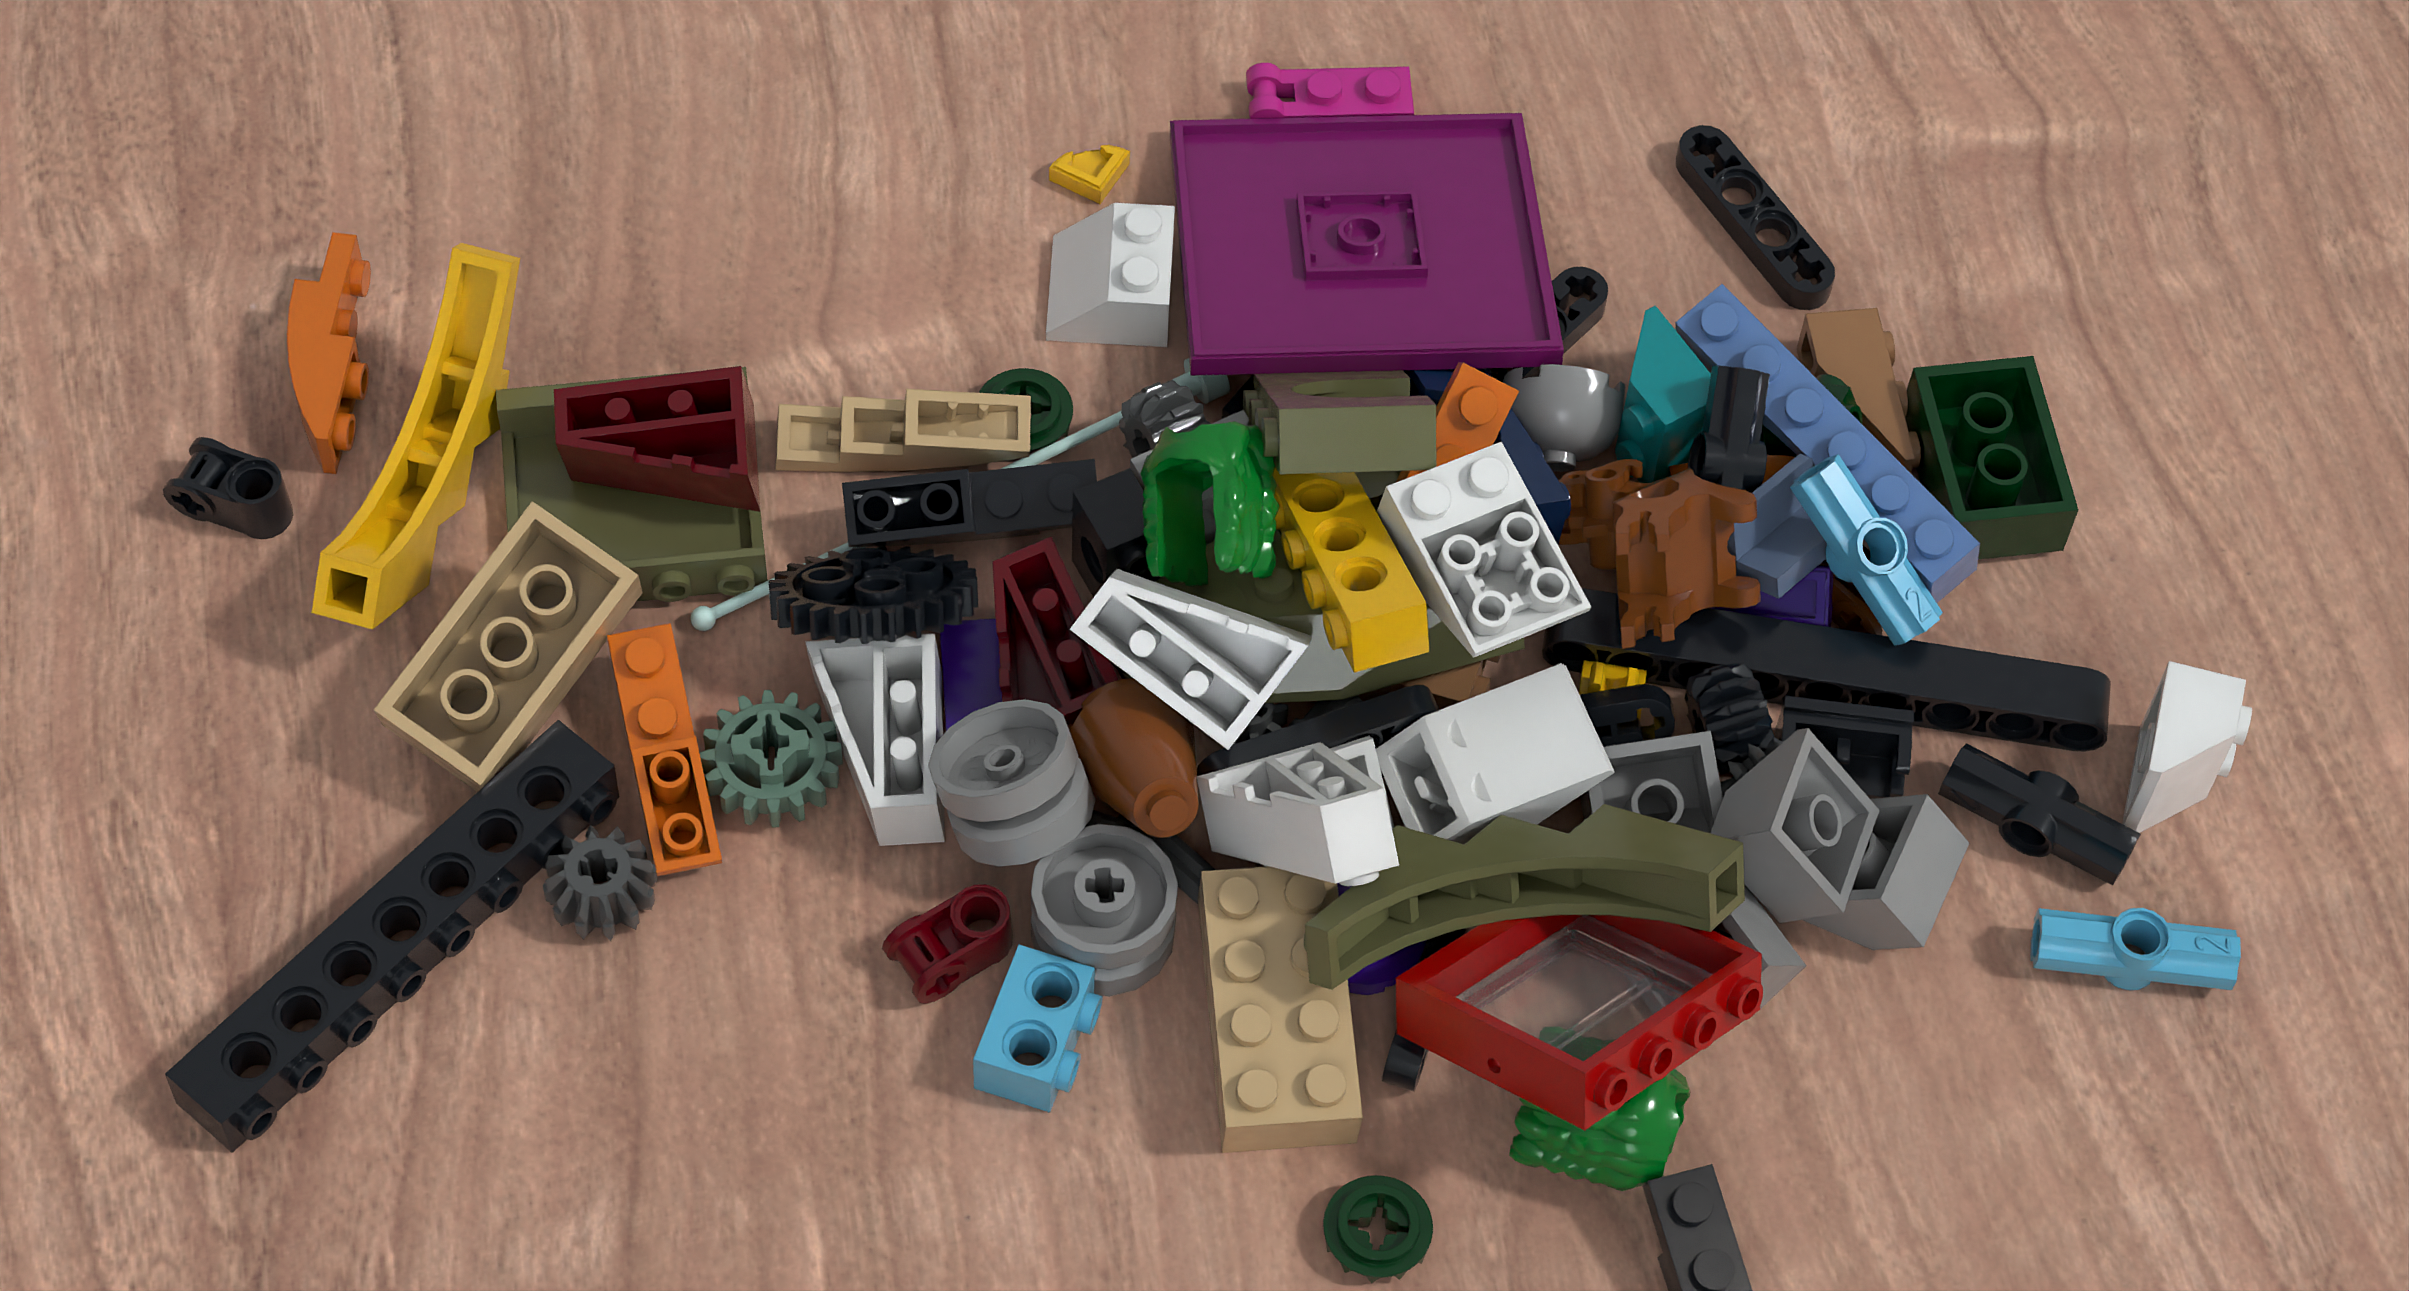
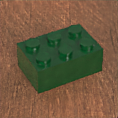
[1905,356,2079,560]

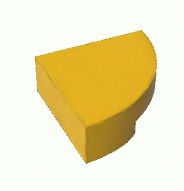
[1049,145,1130,204]

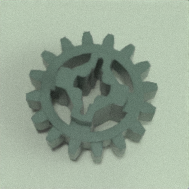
[700,690,843,828]

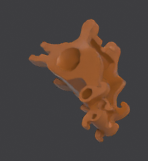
[1558,459,1761,649]

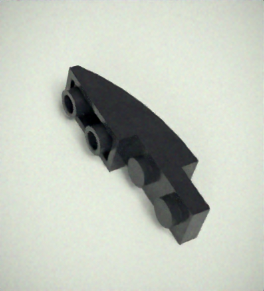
[842,459,1097,547]
[1642,1164,1753,1291]

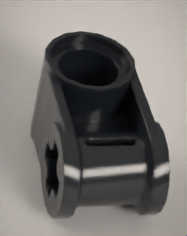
[163,437,293,539]

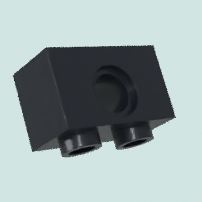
[1072,468,1160,598]

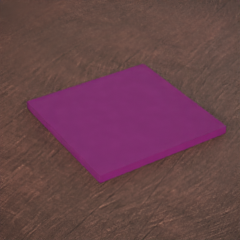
[1170,113,1564,376]

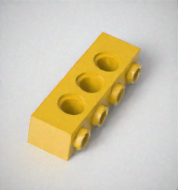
[1273,468,1429,673]

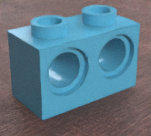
[973,944,1103,1112]

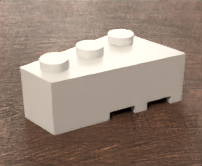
[1070,569,1313,750]
[805,633,945,846]
[1197,742,1399,886]

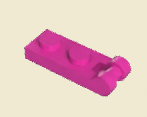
[1246,63,1414,119]

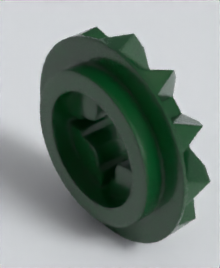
[979,368,1073,452]
[1323,1175,1433,1283]

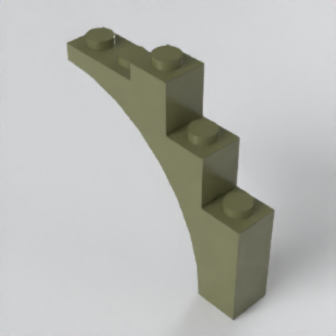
[1304,804,1745,990]

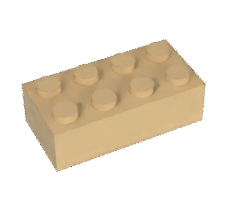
[374,501,643,792]
[1198,867,1363,1153]

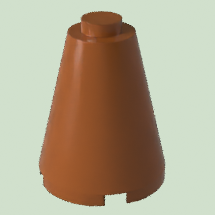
[1068,678,1199,838]

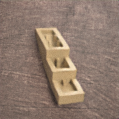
[775,389,1031,472]

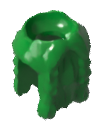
[1140,421,1280,587]
[1509,1030,1691,1191]

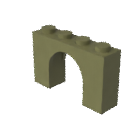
[1243,370,1436,474]

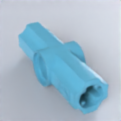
[1790,454,1943,646]
[2030,908,2241,990]

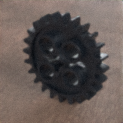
[769,546,979,644]

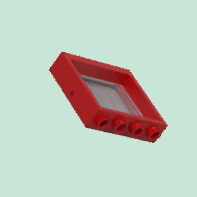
[1396,915,1763,1131]

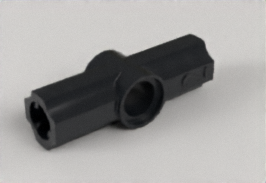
[1687,365,1770,493]
[1938,743,2141,886]

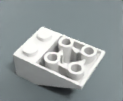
[1377,442,1591,658]
[1376,663,1615,844]

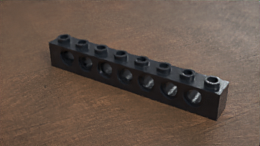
[165,720,620,1153]

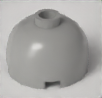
[1503,364,1625,472]

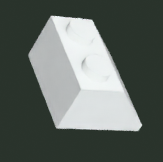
[1046,203,1175,347]
[2122,661,2252,833]

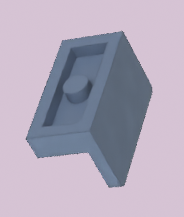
[1727,454,1827,599]

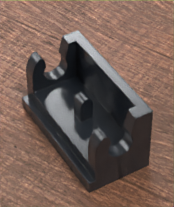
[1775,696,1914,799]

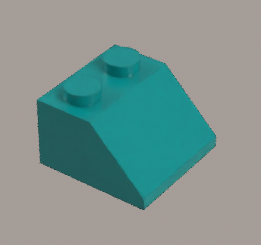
[1615,305,1711,483]

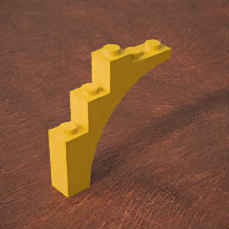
[311,243,520,630]

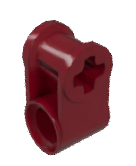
[882,884,1013,1004]

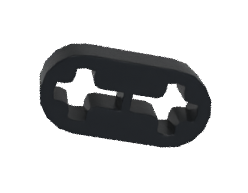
[1580,684,1675,747]

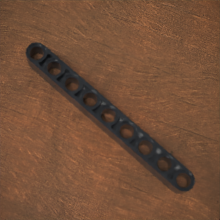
[1542,588,2111,752]

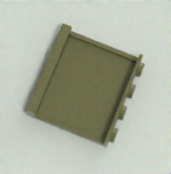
[496,367,768,602]

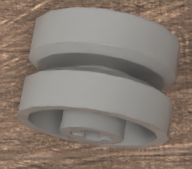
[928,699,1096,867]
[1031,824,1178,997]

